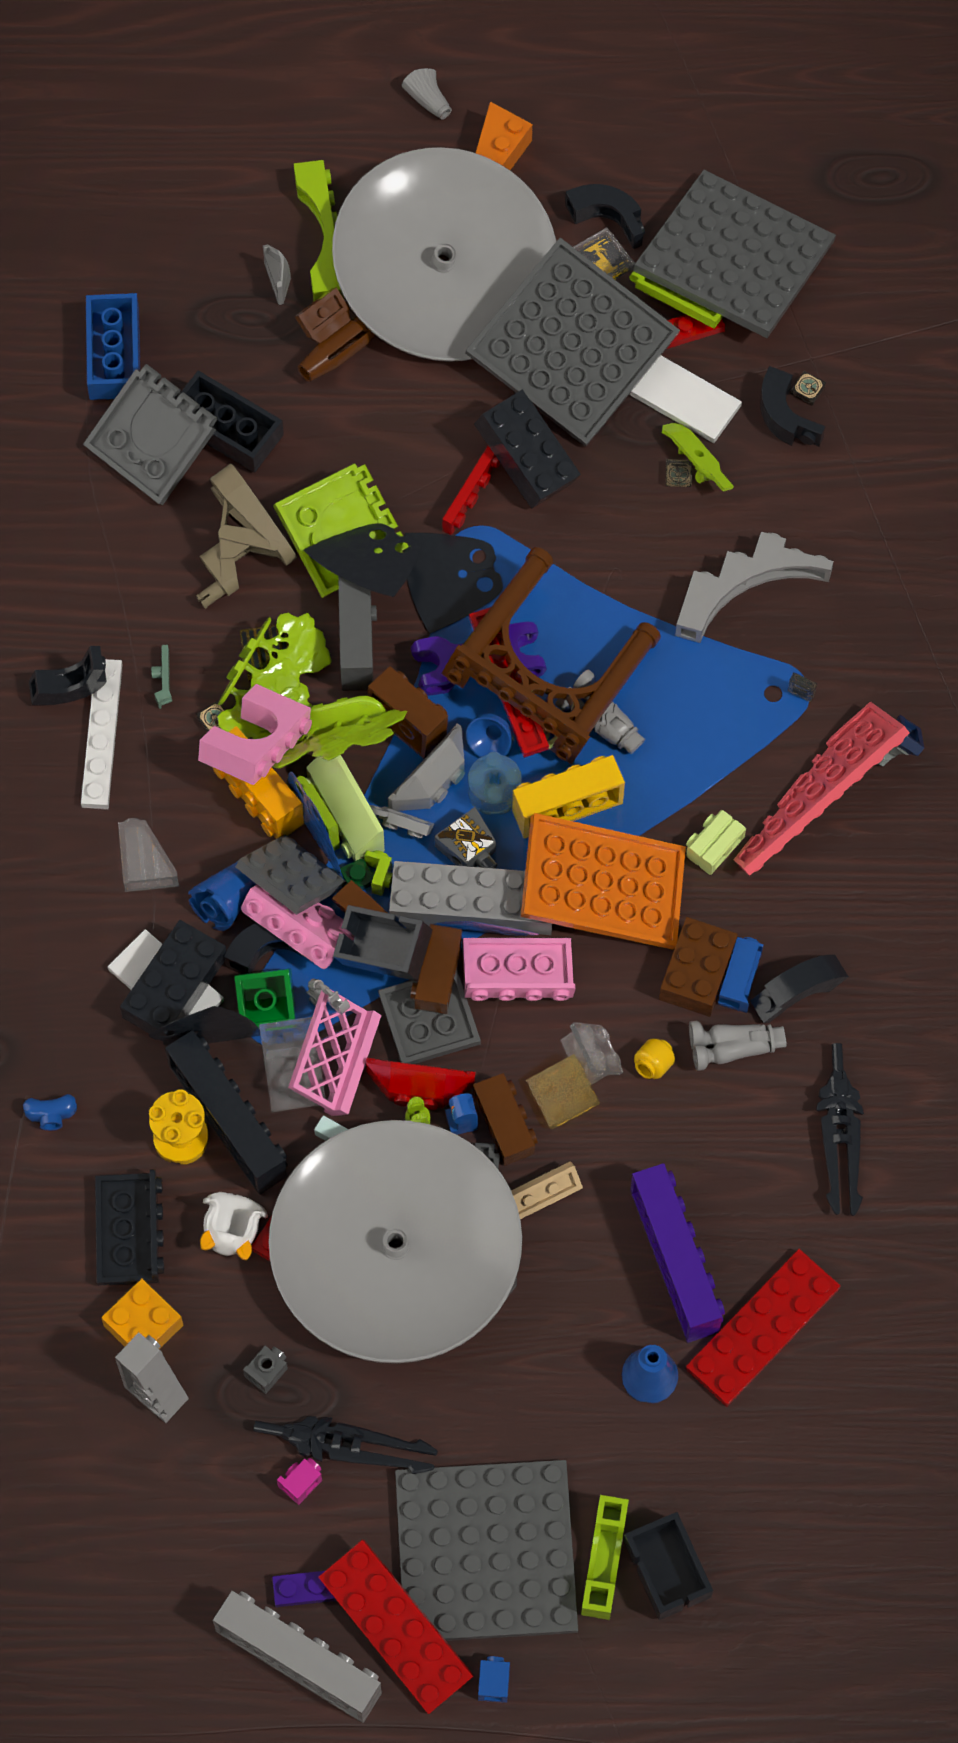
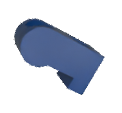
[445,1094,478,1135]

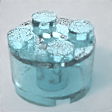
[468,752,522,815]

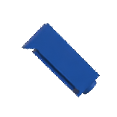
[718,937,764,1013]

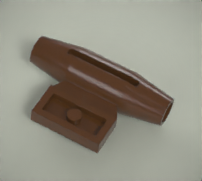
[294,288,376,382]

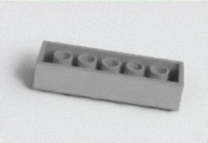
[389,861,552,935]
[213,1591,382,1723]

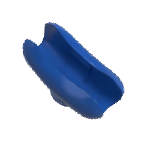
[23,1094,77,1131]

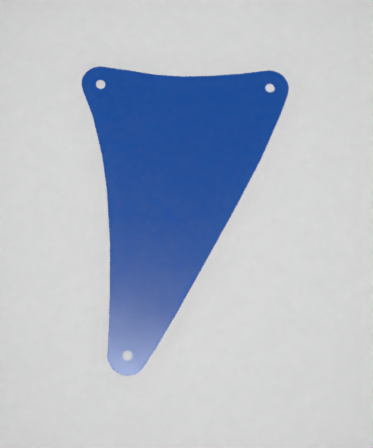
[252,526,810,1048]

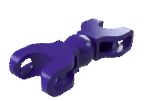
[411,622,547,695]

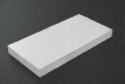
[629,356,742,443]
[108,929,224,1015]

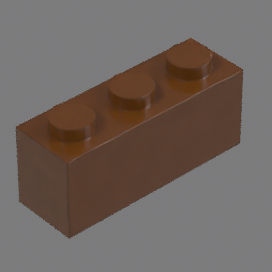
[410,924,462,1014]
[473,1073,538,1166]

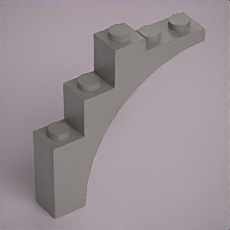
[675,532,834,643]

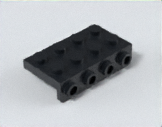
[95,1169,164,1286]

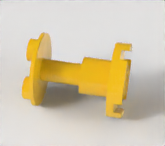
[149,1090,208,1164]

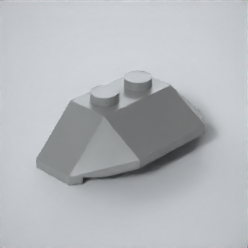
[388,723,465,811]

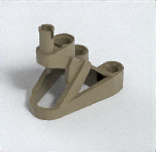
[196,464,297,609]

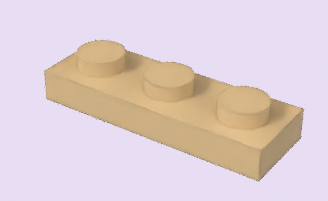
[511,1161,583,1219]

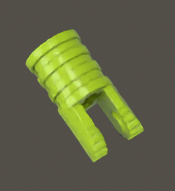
[405,1097,430,1124]

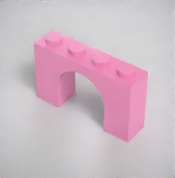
[198,684,312,785]

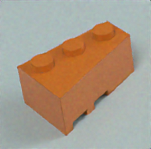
[476,102,533,170]

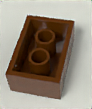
[368,666,448,759]
[659,917,738,1017]

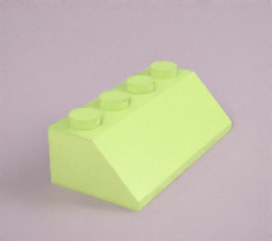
[306,755,385,862]

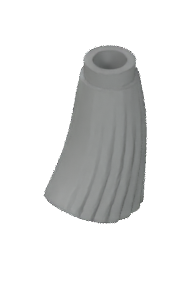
[402,68,452,119]

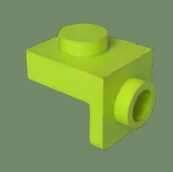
[365,850,393,896]

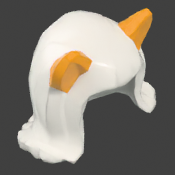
[200,1192,268,1260]

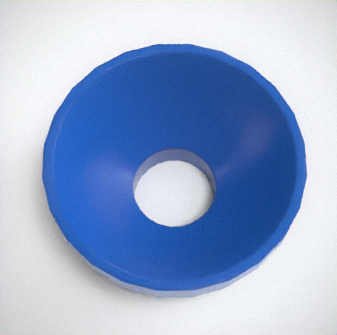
[466,714,514,761]

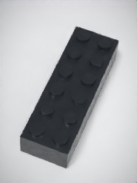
[165,1030,288,1195]

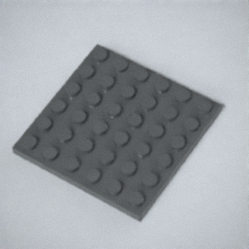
[633,170,836,338]
[465,238,680,447]
[395,1460,578,1641]

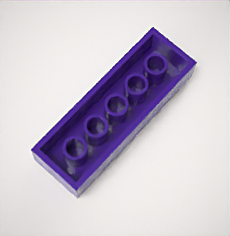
[630,1163,725,1343]

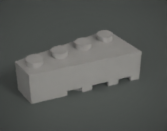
[115,1332,189,1423]

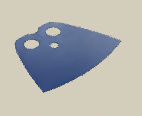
[286,772,343,879]
[434,921,539,936]

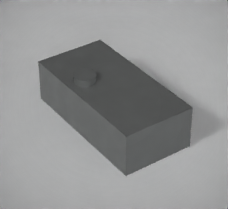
[338,576,377,691]

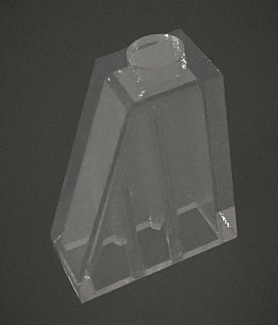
[118,818,179,892]

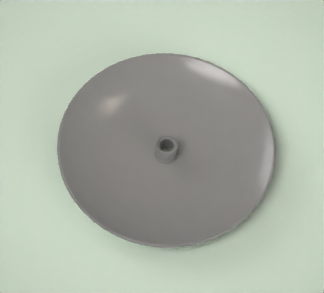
[332,147,556,361]
[269,1120,522,1363]

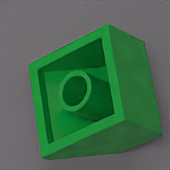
[234,968,296,1028]

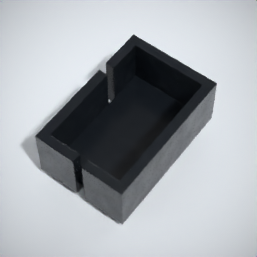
[333,905,433,981]
[623,1512,713,1620]

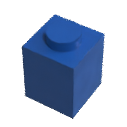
[478,1656,510,1703]

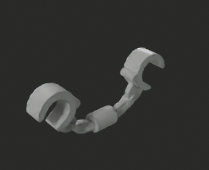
[306,978,350,1015]

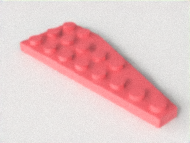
[734,702,910,876]

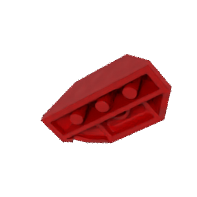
[366,1058,475,1110]

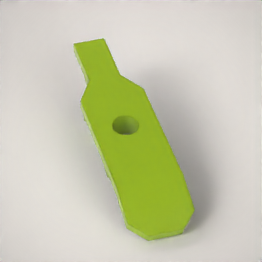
[662,423,734,491]

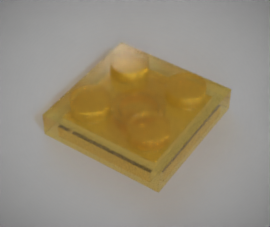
[526,1054,600,1129]

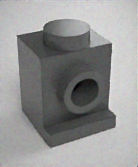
[243,1346,288,1394]

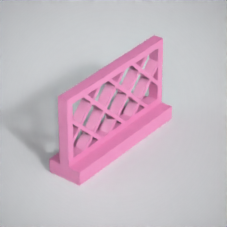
[288,989,381,1116]

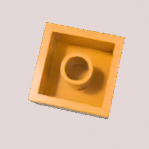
[101,1279,184,1349]

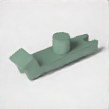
[151,645,172,709]

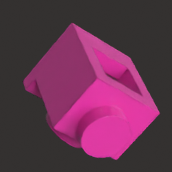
[277,1458,322,1505]

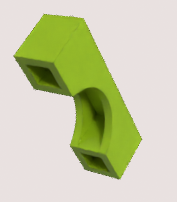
[581,1495,629,1620]

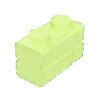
[686,810,746,875]

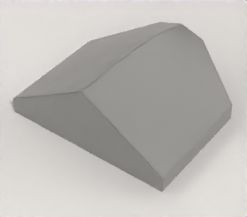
[263,244,291,305]

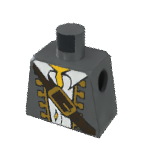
[435,807,498,869]

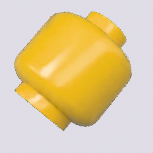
[634,1038,675,1079]

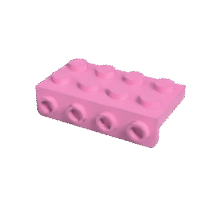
[241,885,354,969]
[462,938,576,1001]

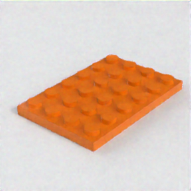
[521,813,686,950]

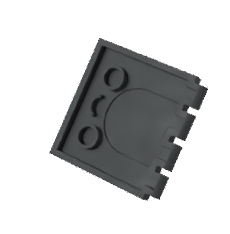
[83,364,217,505]

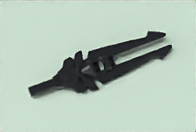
[816,1043,864,1216]
[253,1416,438,1474]

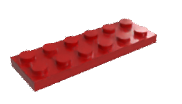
[685,1249,841,1407]
[319,1539,474,1714]

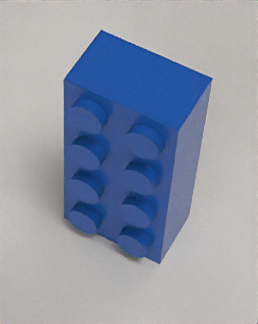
[86,293,140,400]

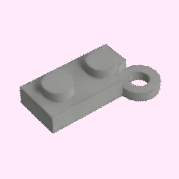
[370,805,434,838]

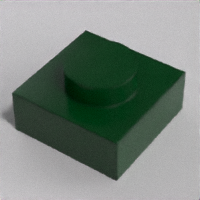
[340,858,374,890]

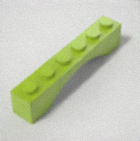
[294,160,344,301]

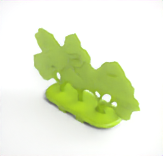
[217,613,331,739]
[272,696,407,769]

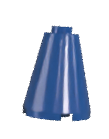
[188,861,256,931]
[622,1345,678,1403]

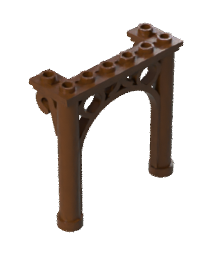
[441,547,661,765]

